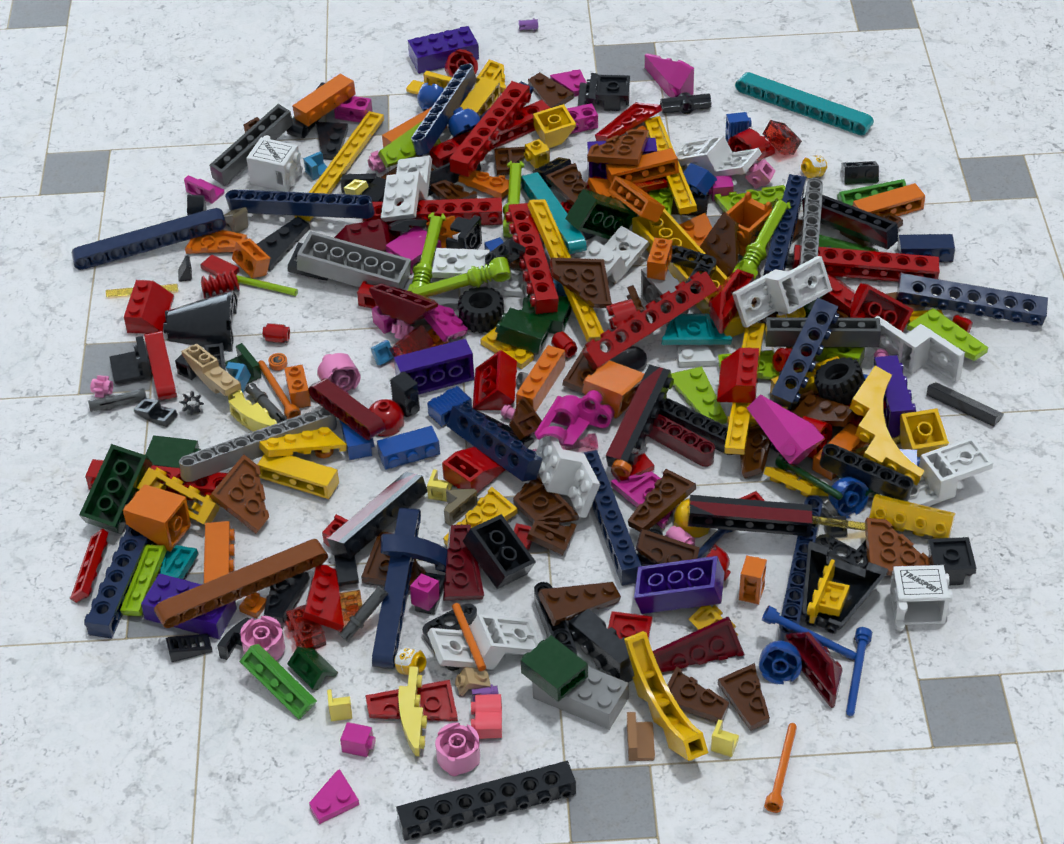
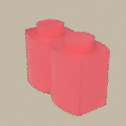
[471,694,502,739]

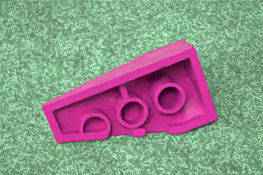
[645,53,694,97]
[747,394,825,465]

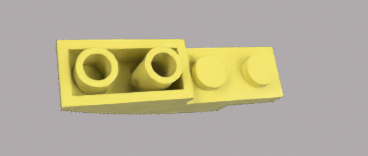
[228,390,277,432]
[398,666,427,757]

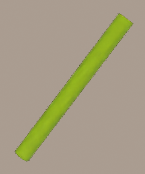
[236,275,298,296]

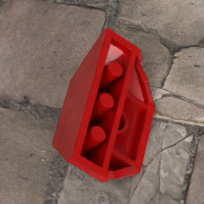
[708,269,754,334]

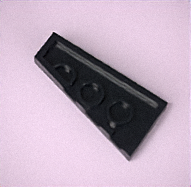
[257,216,310,272]

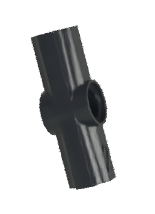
[660,92,711,114]

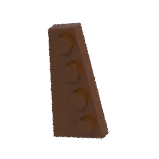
[628,469,696,532]

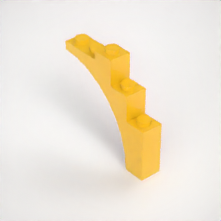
[849,366,924,486]
[624,631,708,761]

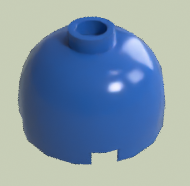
[417,83,444,112]
[448,107,481,138]
[828,477,869,518]
[759,640,802,684]

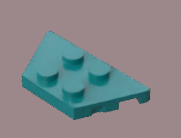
[661,314,732,345]

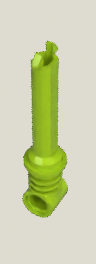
[503,161,524,238]
[733,196,791,279]
[408,212,446,298]
[407,257,511,297]

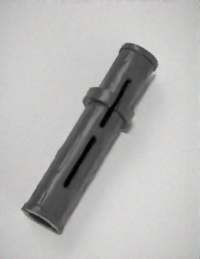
[245,383,287,423]
[88,388,146,412]
[338,585,389,642]

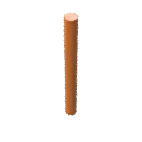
[452,603,486,671]

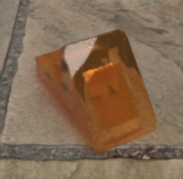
[340,590,362,621]

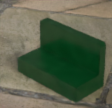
[225,343,262,384]
[287,647,338,690]

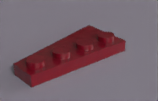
[443,524,484,601]
[653,617,745,673]

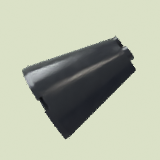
[163,290,238,352]
[802,541,888,634]

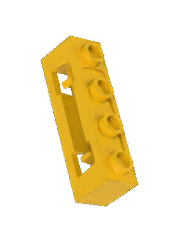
[137,467,220,526]

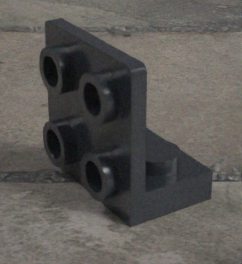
[109,336,152,384]

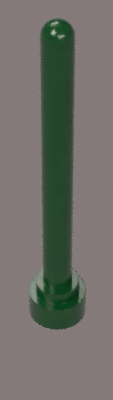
[775,454,843,500]

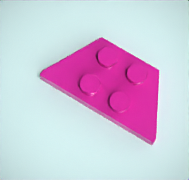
[424,304,468,342]
[611,472,674,529]

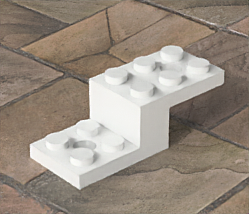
[675,135,762,177]
[381,155,432,222]
[579,226,650,284]
[432,248,525,297]
[732,256,832,327]
[872,316,965,383]
[535,436,600,518]
[908,437,994,506]
[427,614,540,670]

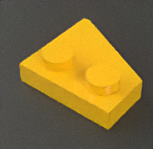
[476,59,506,93]

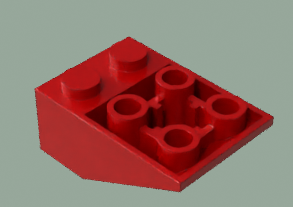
[442,447,506,493]

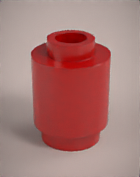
[262,323,290,343]
[551,331,578,358]

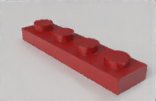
[70,529,109,603]

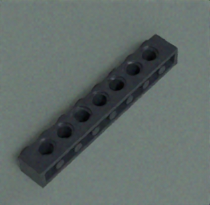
[396,760,576,841]

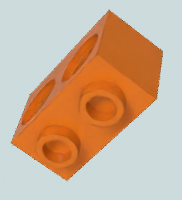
[232,238,271,279]
[647,238,673,280]
[284,364,311,408]
[739,555,767,605]

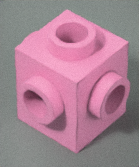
[745,159,775,189]

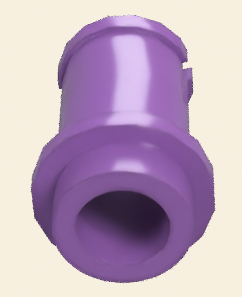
[519,18,538,31]
[472,684,499,702]

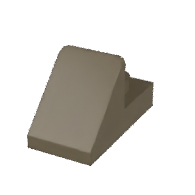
[224,207,248,233]
[444,489,478,526]

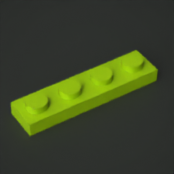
[120,545,167,616]

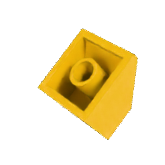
[533,104,576,148]
[900,408,949,457]

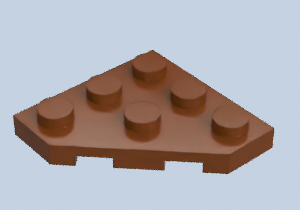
[587,129,649,166]
[209,454,269,534]
[865,518,930,576]

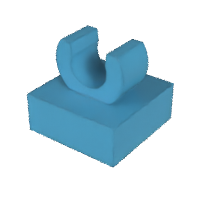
[371,340,395,365]

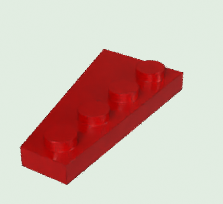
[595,102,662,141]
[302,564,344,632]
[365,680,458,721]

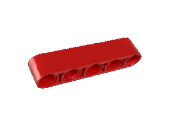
[144,331,177,401]

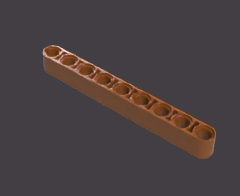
[154,539,328,628]

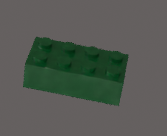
[565,189,638,239]
[79,444,153,534]

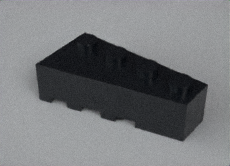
[568,609,635,683]

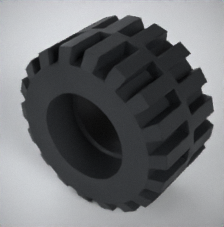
[458,286,504,333]
[814,357,865,405]

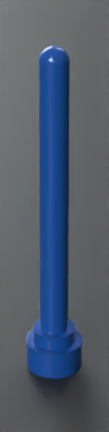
[762,606,856,660]
[846,627,873,716]

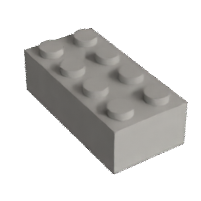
[532,667,629,730]

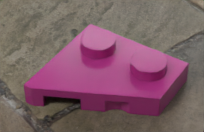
[550,69,587,96]
[309,769,359,824]

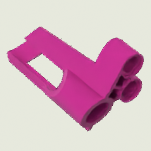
[534,390,615,447]

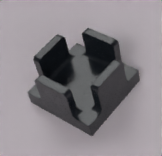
[596,75,630,111]
[446,215,482,250]
[927,537,977,586]

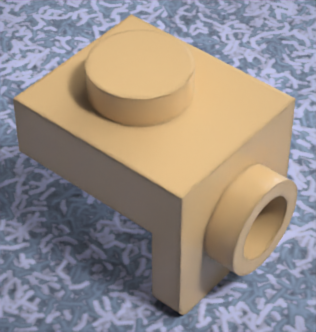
[455,667,491,696]

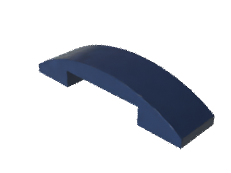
[381,534,447,572]

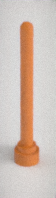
[258,360,301,419]
[764,723,797,813]

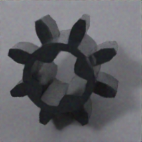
[179,391,204,415]

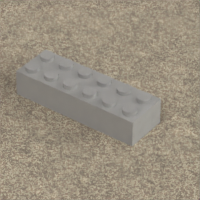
[297,231,411,289]

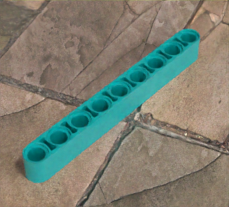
[735,72,874,135]
[521,172,587,255]

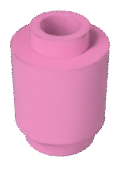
[665,526,695,546]

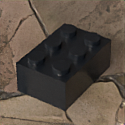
[463,514,536,589]

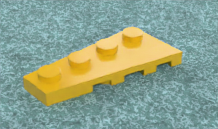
[259,427,347,457]
[443,487,518,547]

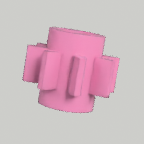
[367,150,386,173]
[391,320,414,340]
[90,375,113,398]

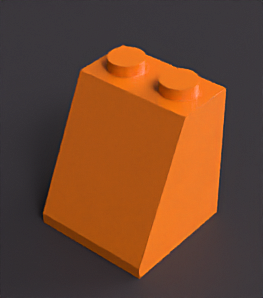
[582,360,644,419]
[123,484,191,552]

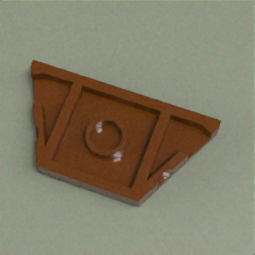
[513,474,579,523]

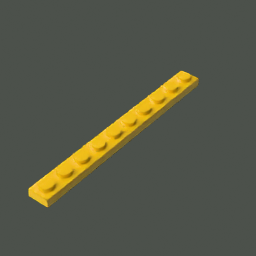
[295,111,384,222]
[644,116,697,214]
[527,199,604,342]
[725,323,765,455]

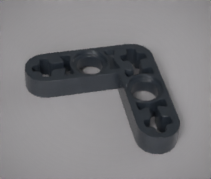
[671,246,717,294]
[816,534,868,569]
[422,604,477,671]

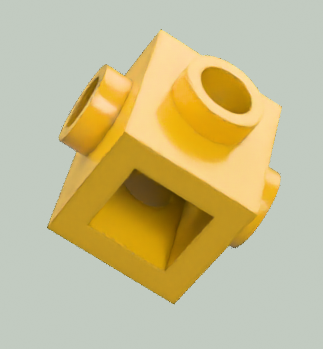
[524,139,550,169]

